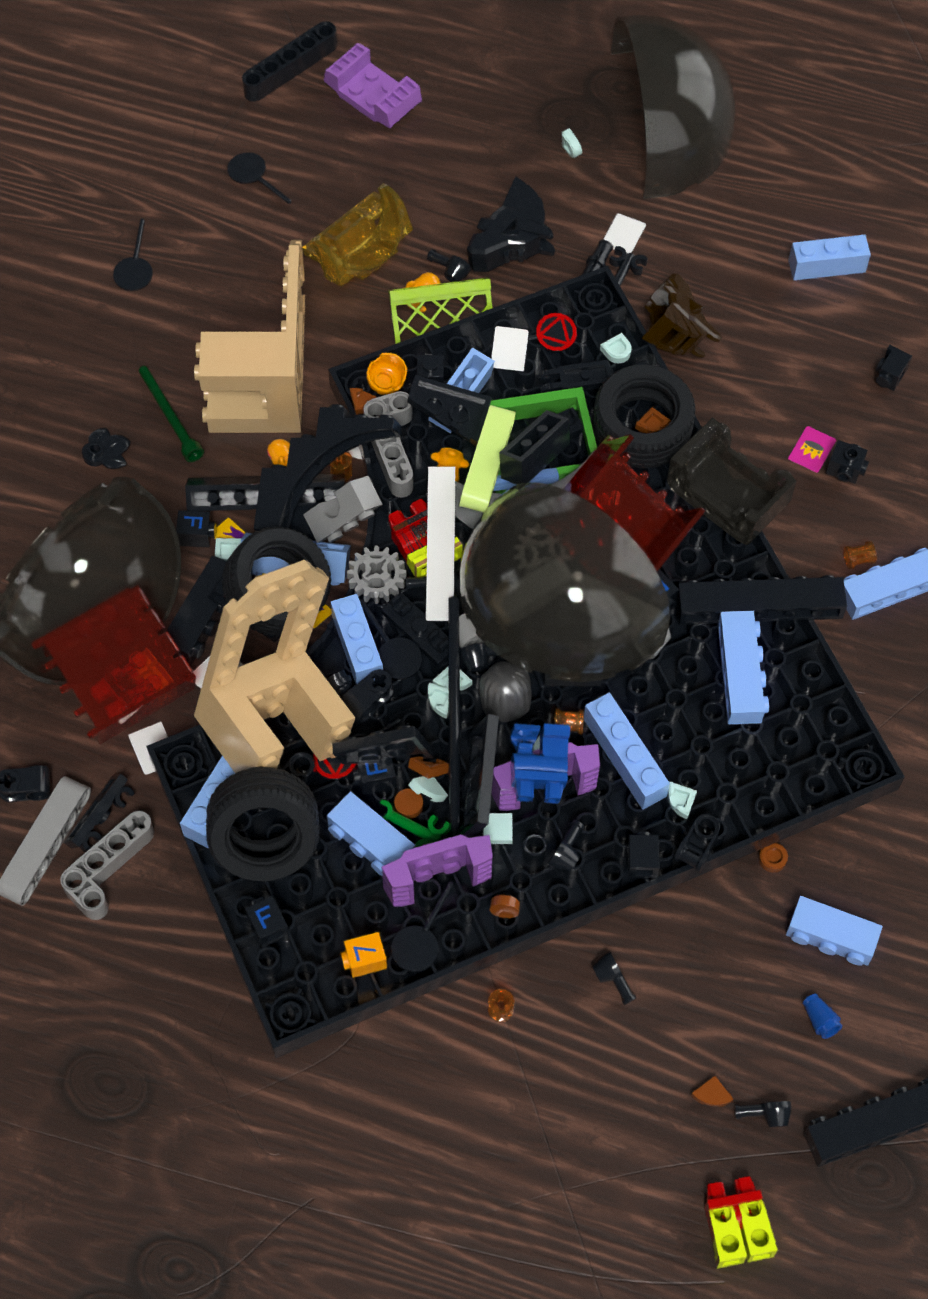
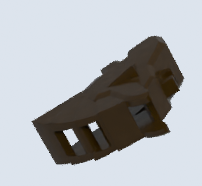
[641,273,722,358]

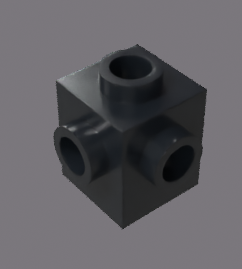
[826,440,869,484]

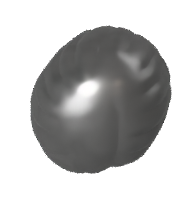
[479,662,531,722]

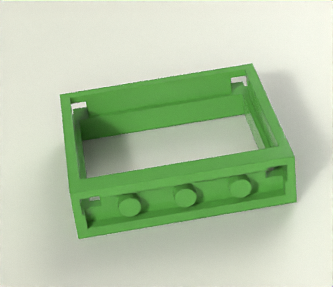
[490,387,602,494]

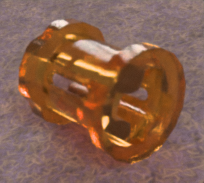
[329,452,352,482]
[843,541,877,569]
[554,708,584,735]
[488,989,515,1023]

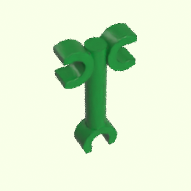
[380,800,451,848]

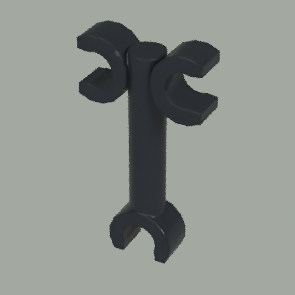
[609,246,648,286]

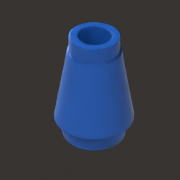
[803,994,842,1039]

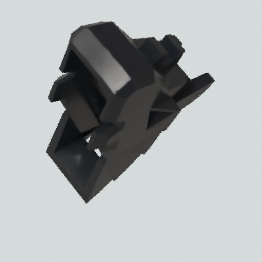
[467,176,555,272]

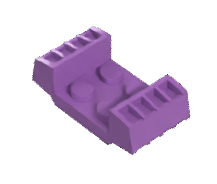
[324,43,422,128]
[491,742,600,811]
[382,835,492,907]

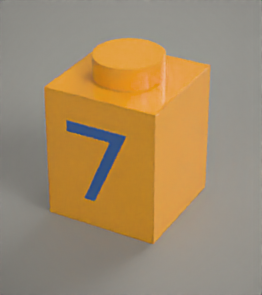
[340,932,387,978]

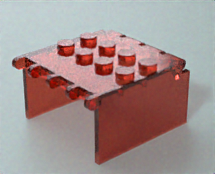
[541,434,705,594]
[31,585,196,744]

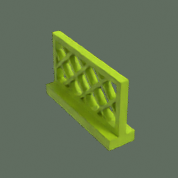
[388,278,492,344]

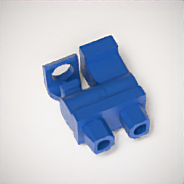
[510,724,570,804]

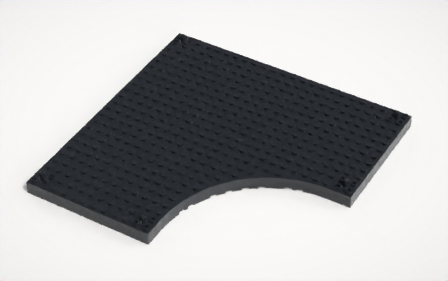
[146,266,905,1058]

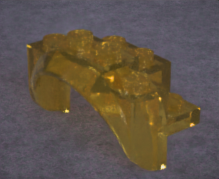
[302,183,413,287]

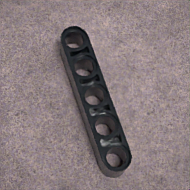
[242,21,337,102]

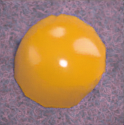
[366,352,408,395]

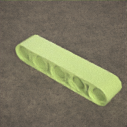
[459,405,516,513]

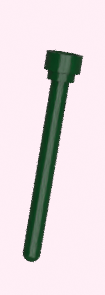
[139,366,204,463]

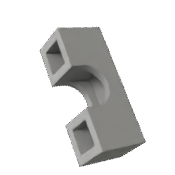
[303,476,383,543]

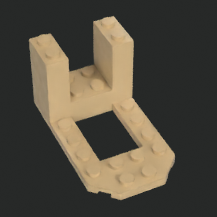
[194,240,305,433]
[194,560,355,773]

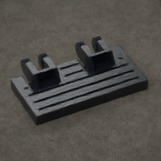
[458,714,499,838]

